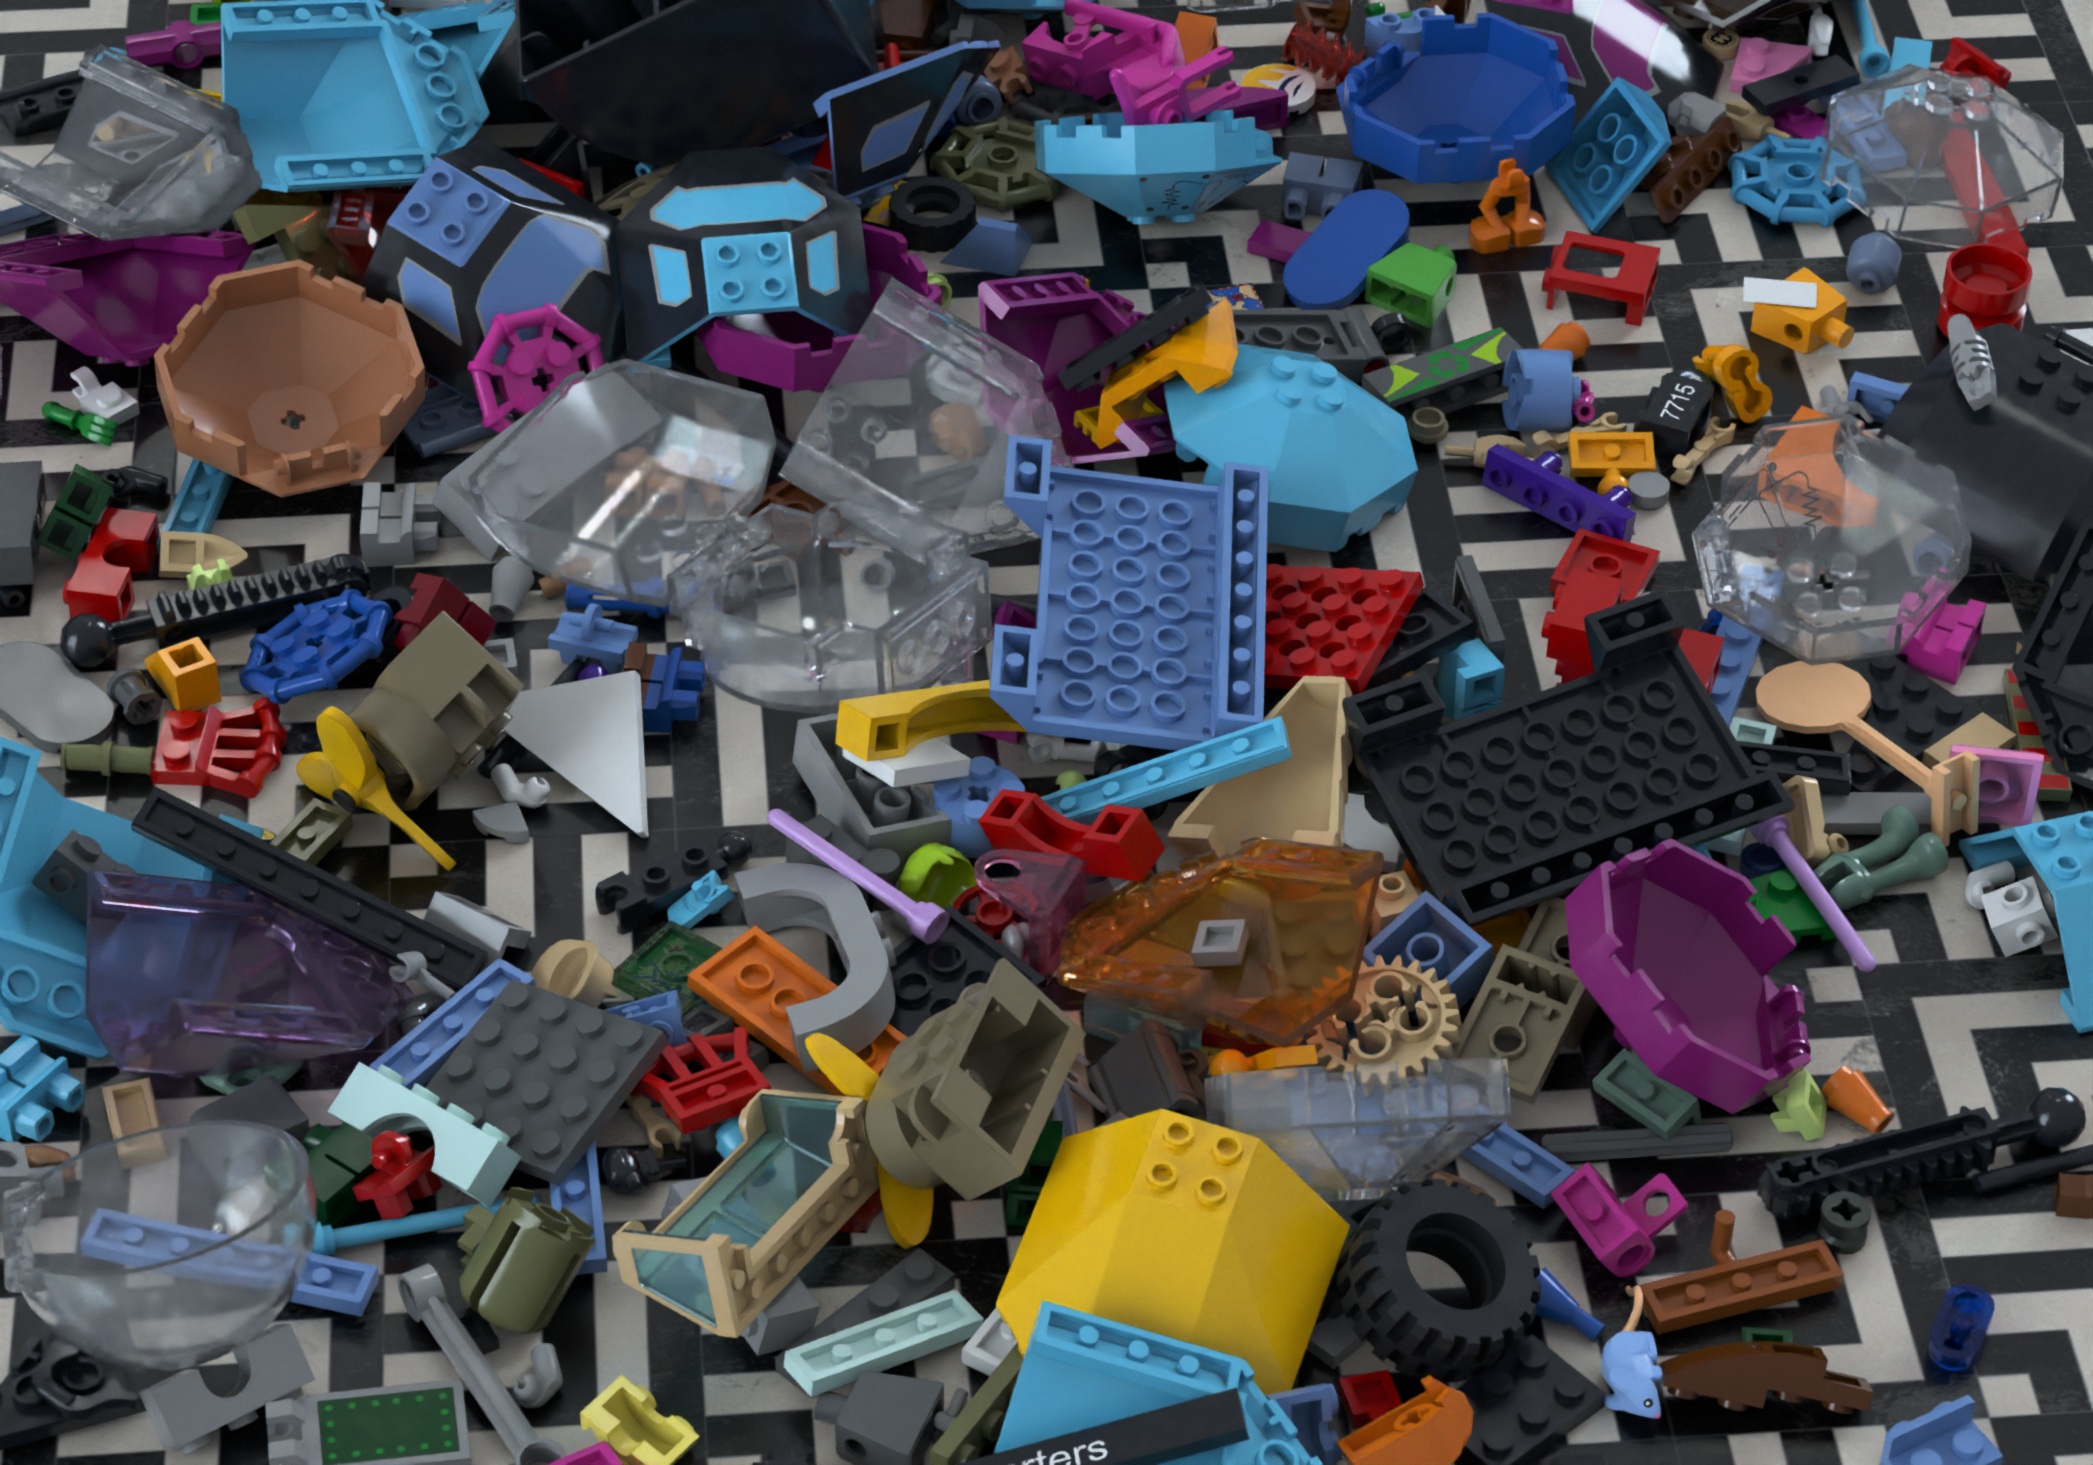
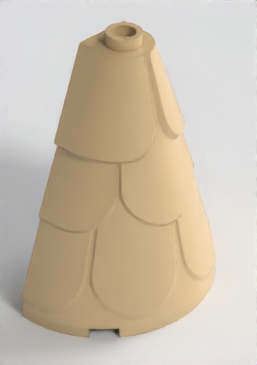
[1167,676,1353,902]

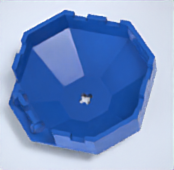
[1336,13,1576,184]

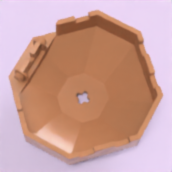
[154,259,425,497]

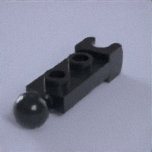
[595,831,752,935]

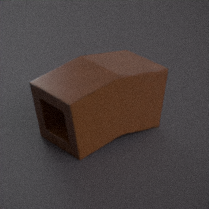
[2055,1173,2093,1219]

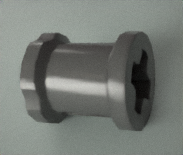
[107,667,162,725]

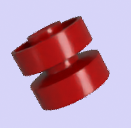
[1937,243,2033,338]

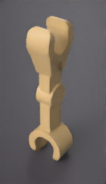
[1530,412,1627,459]
[1670,416,1736,486]
[625,1094,681,1159]

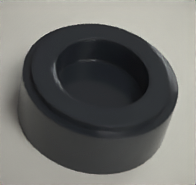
[1371,313,1412,352]

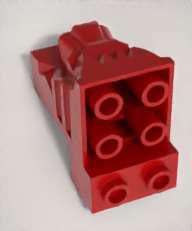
[1541,568,1724,696]

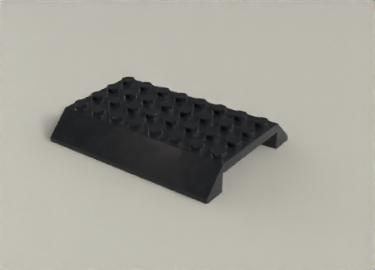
[1342,589,1796,928]

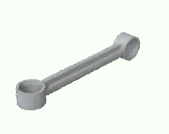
[398,1263,567,1465]

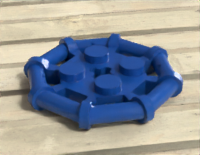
[239,589,393,704]

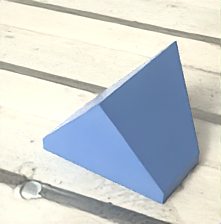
[940,217,1033,277]

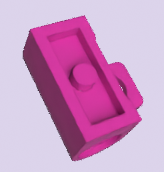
[1550,1162,1688,1277]

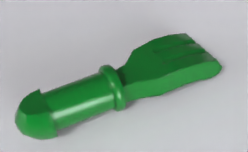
[41,401,118,446]

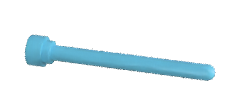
[1850,0,1891,78]
[299,1196,539,1256]

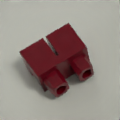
[393,573,498,652]

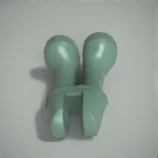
[1813,804,1949,911]

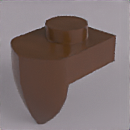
[1292,0,1352,41]

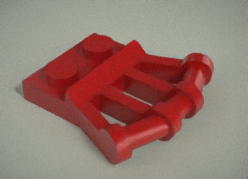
[151,697,287,799]
[630,1026,771,1135]

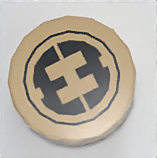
[1702,29,1740,60]

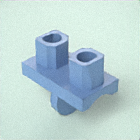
[548,603,638,674]

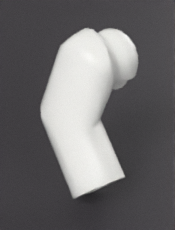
[491,764,550,809]
[1964,861,2015,909]

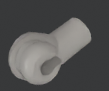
[513,1343,563,1409]

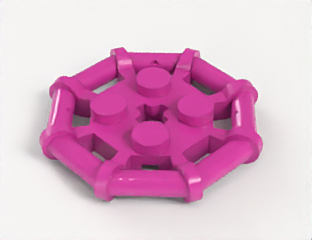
[467,303,605,433]

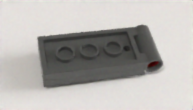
[1177,307,1390,385]

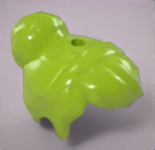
[898,842,978,909]

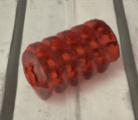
[1281,19,1368,86]

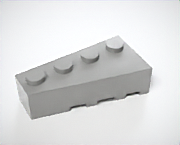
[792,713,951,869]

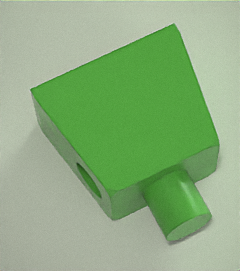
[1365,243,1457,328]

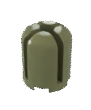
[460,1187,596,1334]

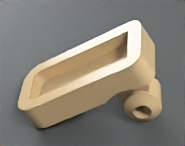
[1783,775,1849,869]

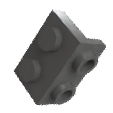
[32,830,148,938]

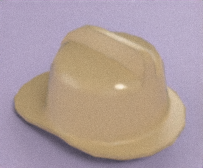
[531,939,619,1008]

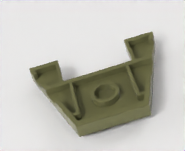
[232,205,364,286]

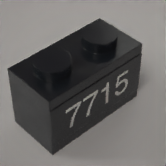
[1633,373,1714,462]

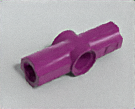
[125,20,222,69]

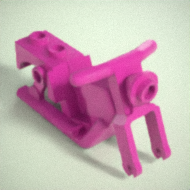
[1021,0,1242,125]

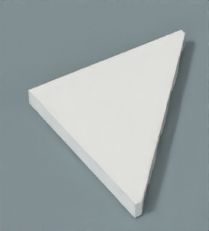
[504,670,649,838]

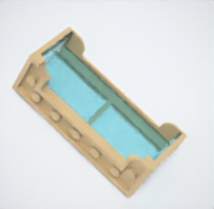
[612,1089,880,1338]

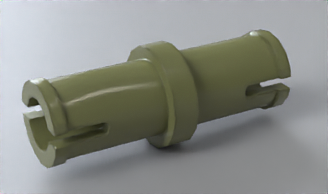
[60,741,156,776]

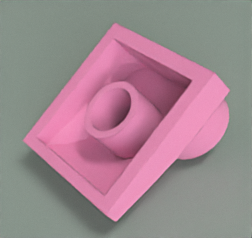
[1948,744,2044,826]

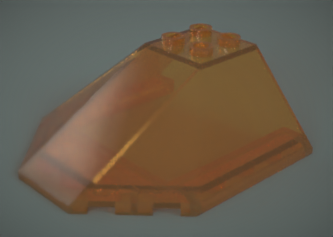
[1057,837,1384,1048]

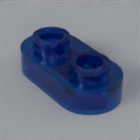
[1927,1284,1995,1371]

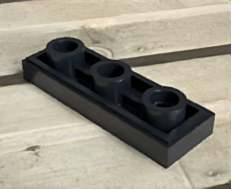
[1742,55,1859,116]

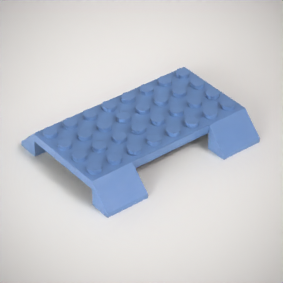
[989,435,1268,751]

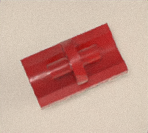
[1938,37,2011,104]
[353,1130,443,1220]

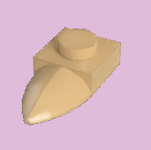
[159,531,248,578]

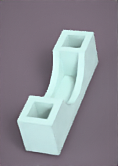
[327,1062,522,1208]

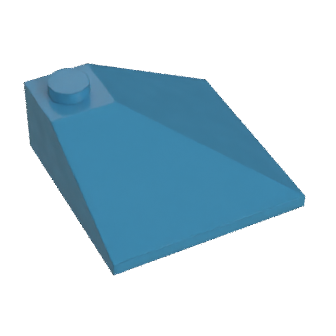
[1544,76,1672,234]

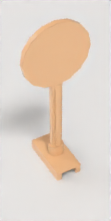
[1755,660,1980,847]

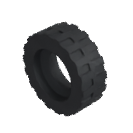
[889,176,976,253]

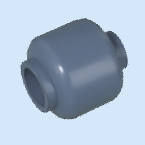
[954,75,1003,127]
[1846,232,1902,293]

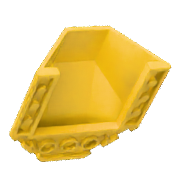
[996,1109,1350,1395]

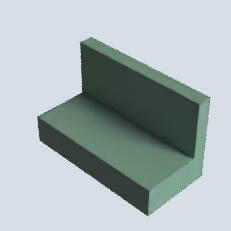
[1592,1048,1702,1142]

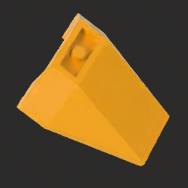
[1096,298,1239,449]

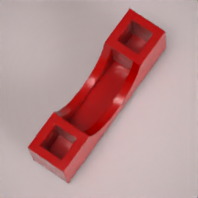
[978,789,1165,882]

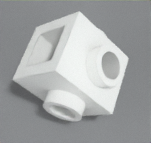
[1981,876,2058,957]

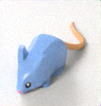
[1601,1285,1662,1419]

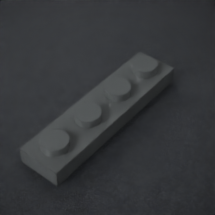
[775,1248,955,1398]

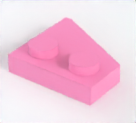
[1729,37,1813,93]

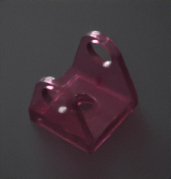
[974,849,1086,984]

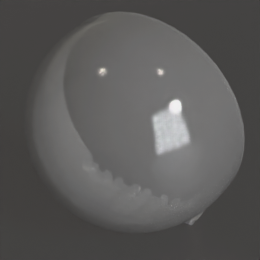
[2,1120,317,1371]

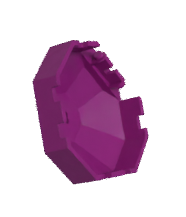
[694,223,942,393]
[1565,838,1811,1114]

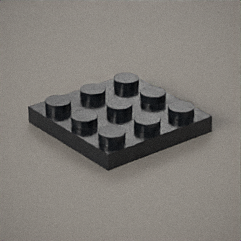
[889,905,1048,1037]

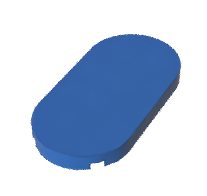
[1283,189,1410,310]

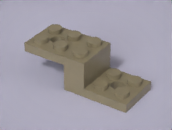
[1444,897,1598,1105]

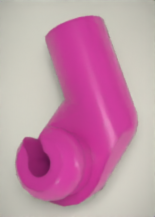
[1571,380,1595,422]

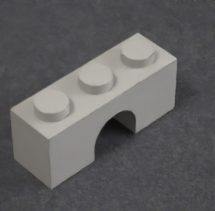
[138,1324,315,1454]

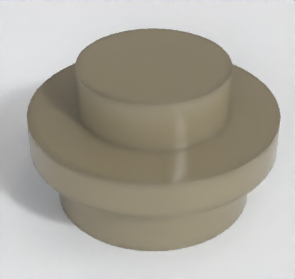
[1407,407,1449,444]

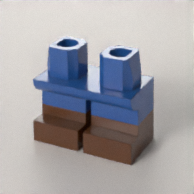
[622,642,706,733]

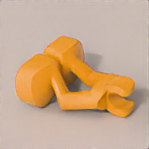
[1692,344,1773,423]

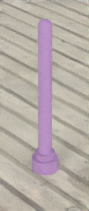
[767,809,949,944]
[1748,814,1876,972]

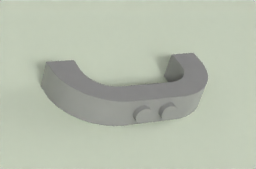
[734,863,897,1073]

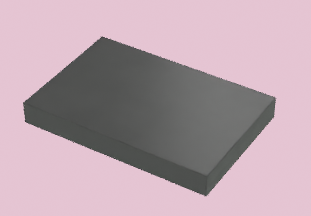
[1451,555,1506,664]

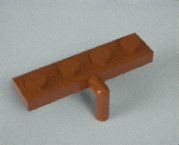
[1639,1210,1844,1335]

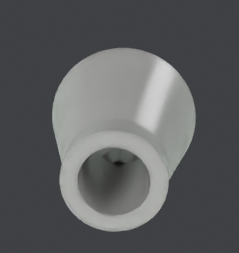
[489,556,535,622]

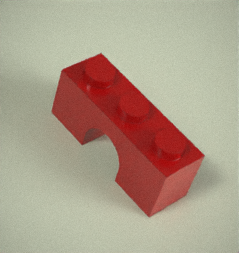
[63,507,160,623]

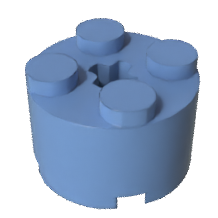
[1502,349,1581,433]
[933,756,1025,865]

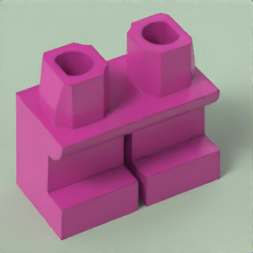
[1887,590,1987,685]

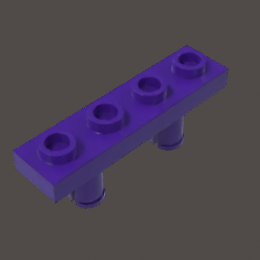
[1481,444,1637,542]

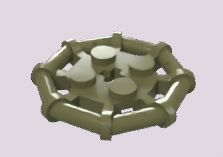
[930,116,1062,212]

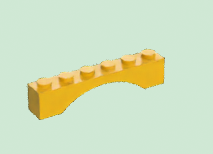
[835,680,1028,762]

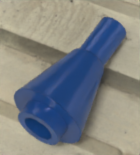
[1535,1267,1606,1342]

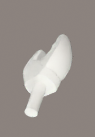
[1808,7,1833,57]

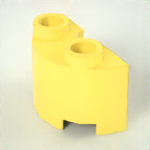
[580,1375,699,1465]

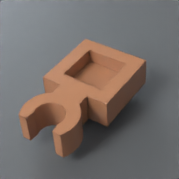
[983,45,1032,104]

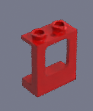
[1542,231,1661,326]

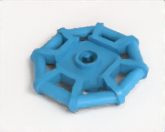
[1727,134,1870,227]

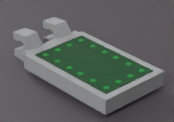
[265,1378,471,1465]

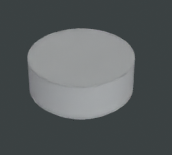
[1628,471,1670,509]

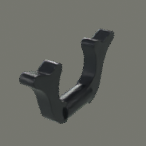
[32,1332,139,1420]

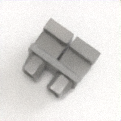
[360,482,441,567]

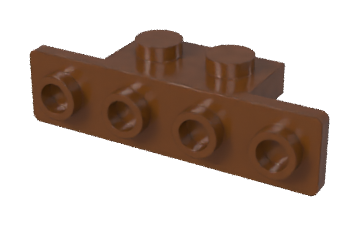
[1639,116,1742,224]

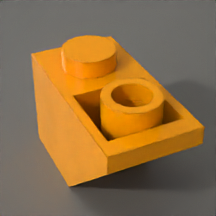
[144,636,222,711]

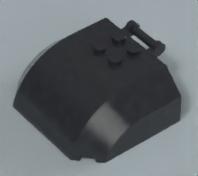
[1865,323,2093,582]

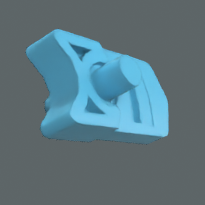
[667,870,735,931]

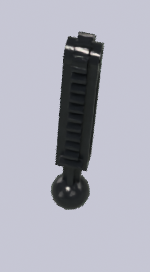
[60,553,372,668]
[1757,1087,2086,1219]

